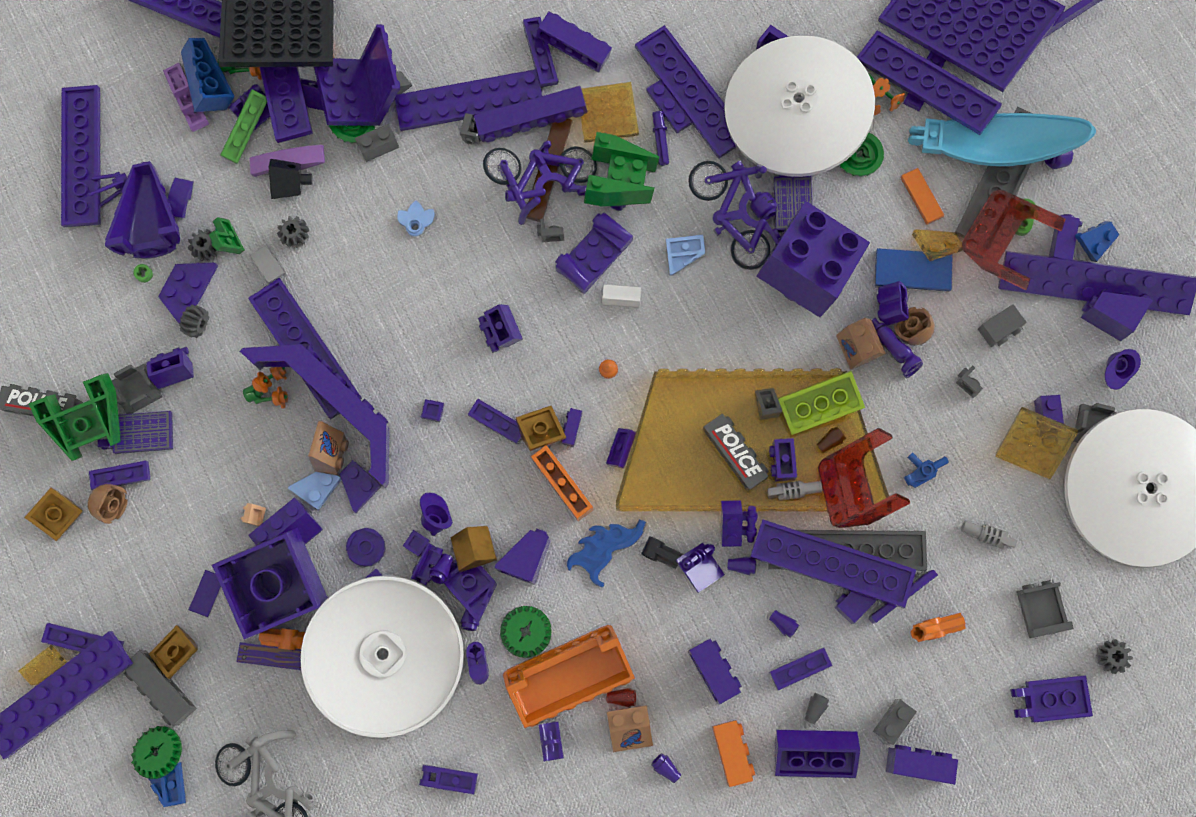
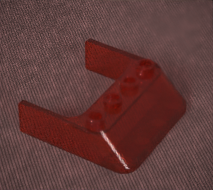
[962,190,1066,290]
[818,428,910,528]

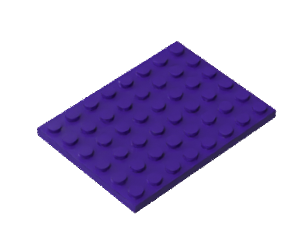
[878,0,1066,92]

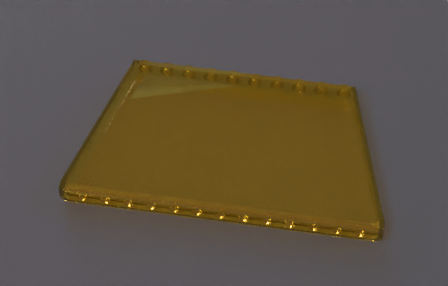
[616,368,891,512]

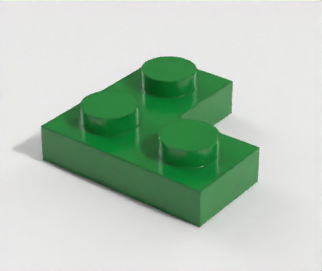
[209,217,245,254]

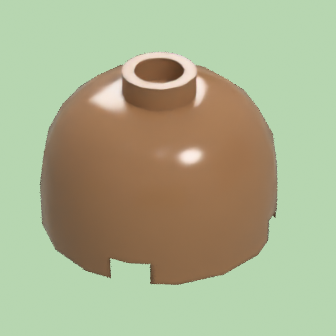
[894,307,935,346]
[88,484,128,524]

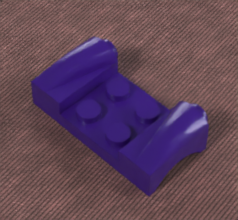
[555,212,633,294]

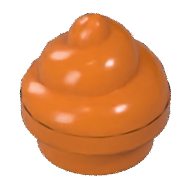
[599,359,618,379]

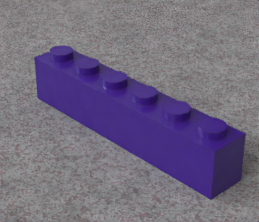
[474,86,588,142]

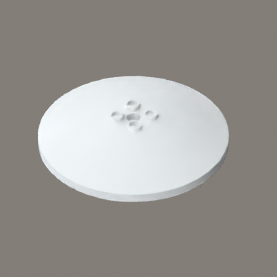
[725,36,875,177]
[1064,409,1196,567]
[301,575,464,738]

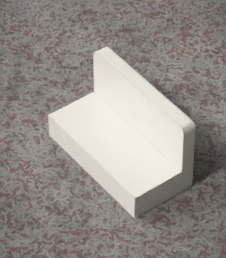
[602,285,641,307]

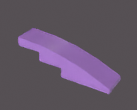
[163,63,209,132]
[249,145,325,177]

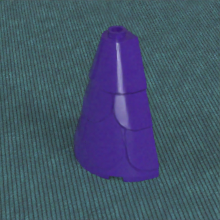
[105,161,180,258]

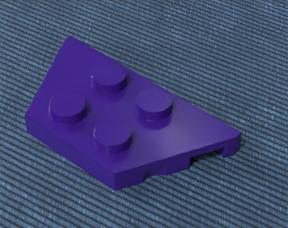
[158,262,218,323]
[431,560,497,623]

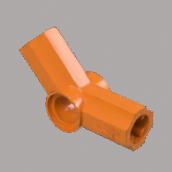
[910,612,966,642]
[259,628,305,650]

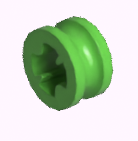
[133,264,153,283]

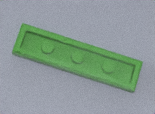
[220,89,267,164]

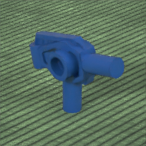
[903,452,949,488]

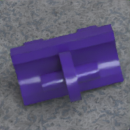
[538,721,564,762]

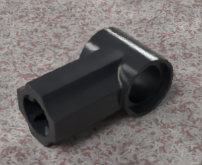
[641,536,683,570]

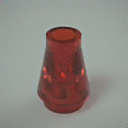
[606,688,636,708]

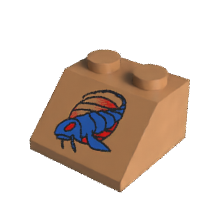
[836,318,886,370]
[308,421,348,475]
[607,705,653,752]

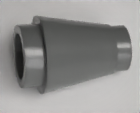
[804,693,829,725]

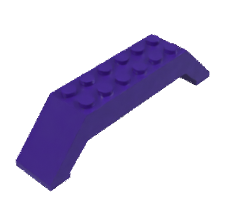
[239,344,390,488]

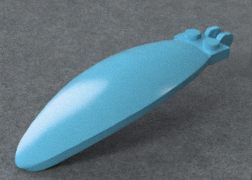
[908,113,1096,166]

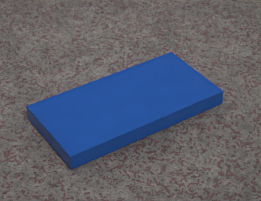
[875,248,953,291]

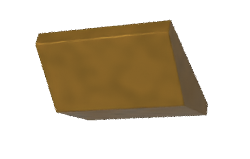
[516,406,566,451]
[24,487,83,541]
[450,526,497,572]
[149,625,198,679]

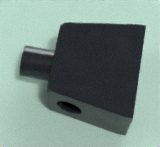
[268,159,313,199]

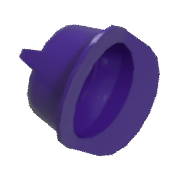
[1105,349,1141,390]
[420,492,453,536]

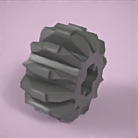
[277,216,309,248]
[188,229,217,261]
[179,305,209,338]
[1096,639,1133,674]

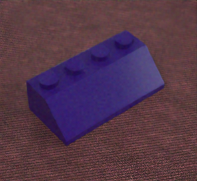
[775,730,860,778]

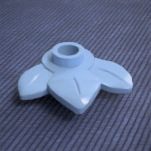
[397,201,435,236]

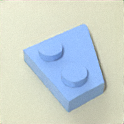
[666,235,705,275]
[288,472,341,510]

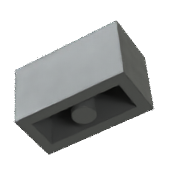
[355,123,399,162]
[978,304,1027,347]
[873,699,917,745]

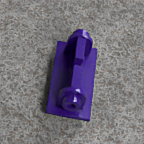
[411,543,443,585]

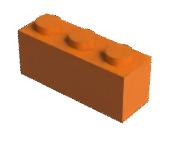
[712,720,755,787]

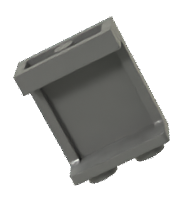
[1017,579,1074,638]

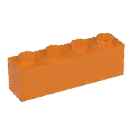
[531,445,593,521]

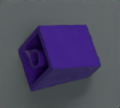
[1080,292,1153,342]
[495,528,551,585]

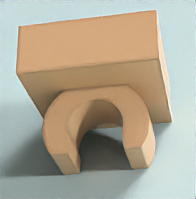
[241,503,266,526]

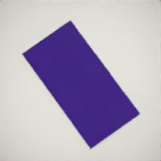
[188,570,221,617]

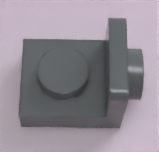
[460,113,481,145]
[537,219,564,242]
[956,365,983,398]

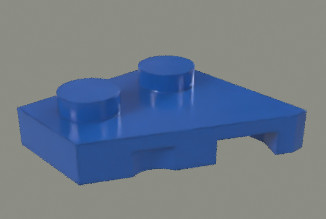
[1075,221,1119,262]
[149,762,186,807]

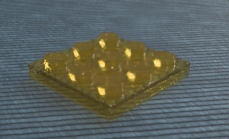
[581,82,639,143]
[995,407,1078,479]

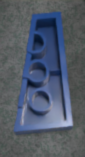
[181,38,235,112]

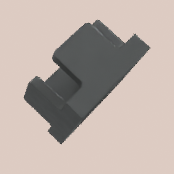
[112,364,163,414]
[1072,403,1117,443]

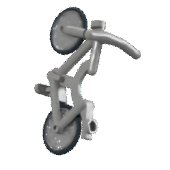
[215,730,315,817]

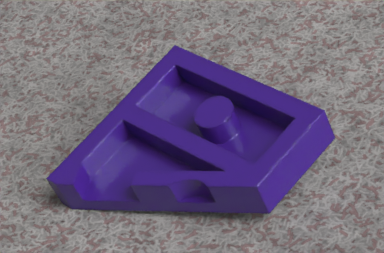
[340,460,381,513]

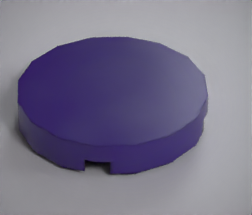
[346,528,386,567]

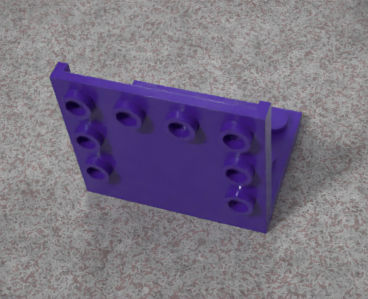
[314,24,400,126]

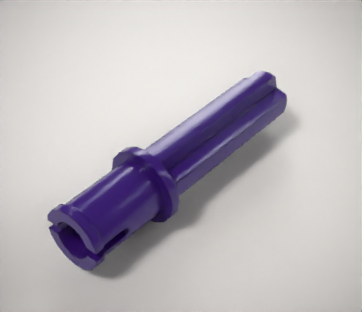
[652,111,669,166]

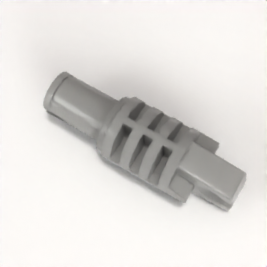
[767,481,822,501]
[961,520,1018,549]

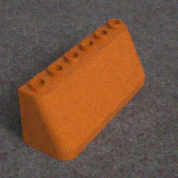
[503,625,635,728]

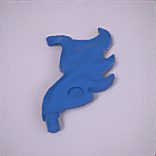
[567,519,646,587]

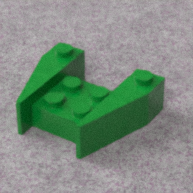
[584,132,659,207]
[29,373,121,461]

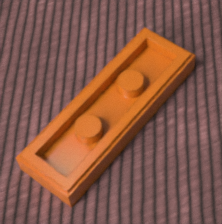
[900,168,944,225]

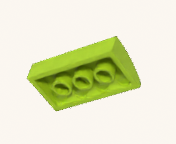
[778,370,865,435]

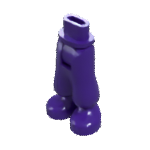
[872,318,923,379]

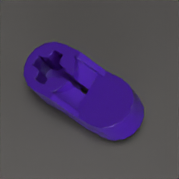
[466,642,489,685]

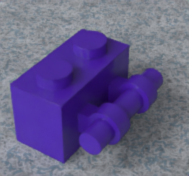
[478,304,523,353]
[146,347,194,389]
[720,500,758,547]

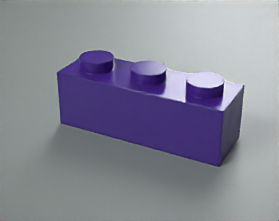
[561,408,582,447]

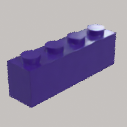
[536,11,612,73]

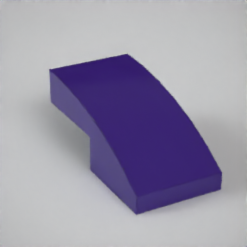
[168,177,194,218]

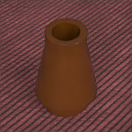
[816,427,846,453]

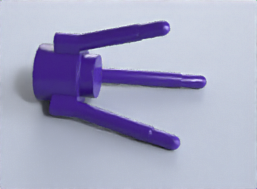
[88,172,127,207]

